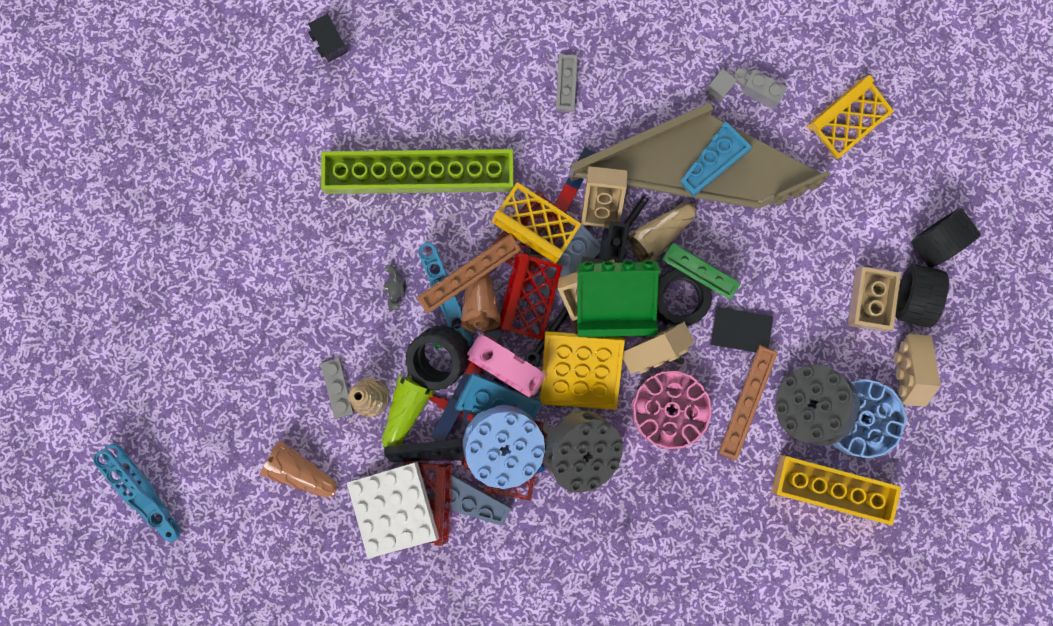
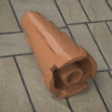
[461,272,501,333]
[259,440,338,498]

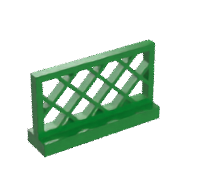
[662,242,741,300]

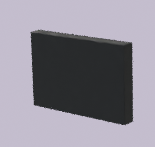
[710,307,773,353]

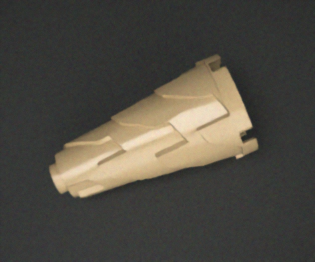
[626,203,696,262]
[348,378,389,417]

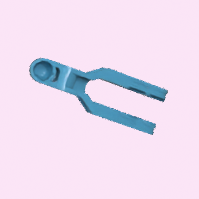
[418,242,473,348]
[93,444,180,542]

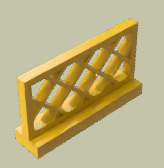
[806,75,894,159]
[491,182,581,264]

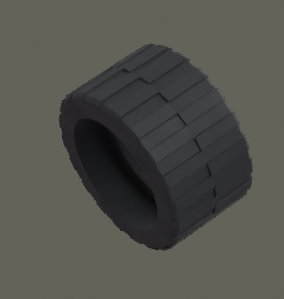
[911,208,981,268]
[895,264,949,328]
[657,268,713,326]
[405,325,470,390]

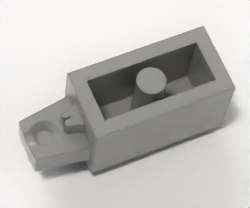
[733,68,788,110]

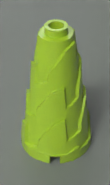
[381,374,435,448]

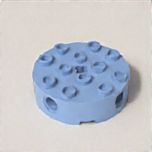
[832,379,907,458]
[462,405,545,489]

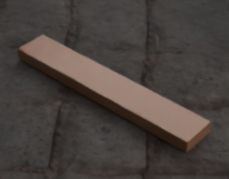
[416,234,521,314]
[718,345,778,461]

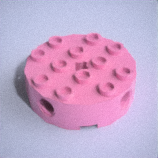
[467,334,547,398]
[631,371,712,449]

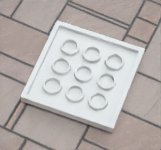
[347,462,440,558]

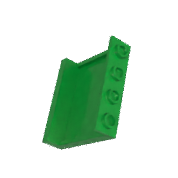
[577,260,661,337]

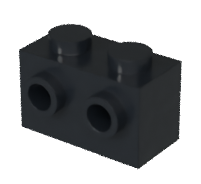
[308,14,348,62]
[599,221,630,263]

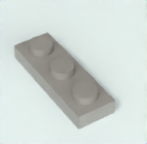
[556,54,578,112]
[320,358,354,419]

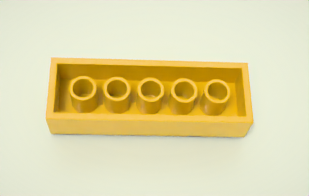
[771,455,902,526]

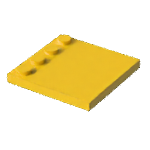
[540,331,625,410]

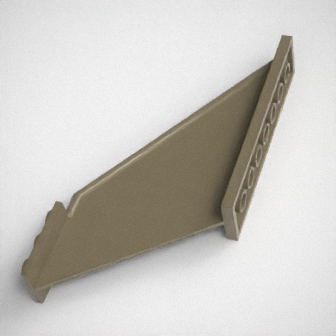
[568,102,831,209]

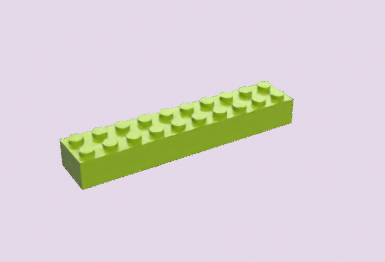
[321,149,514,194]

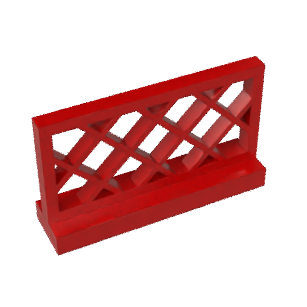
[498,253,562,340]

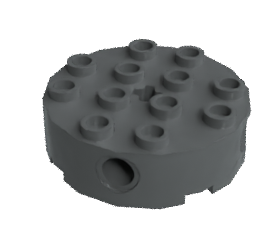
[775,365,860,446]
[543,411,623,493]

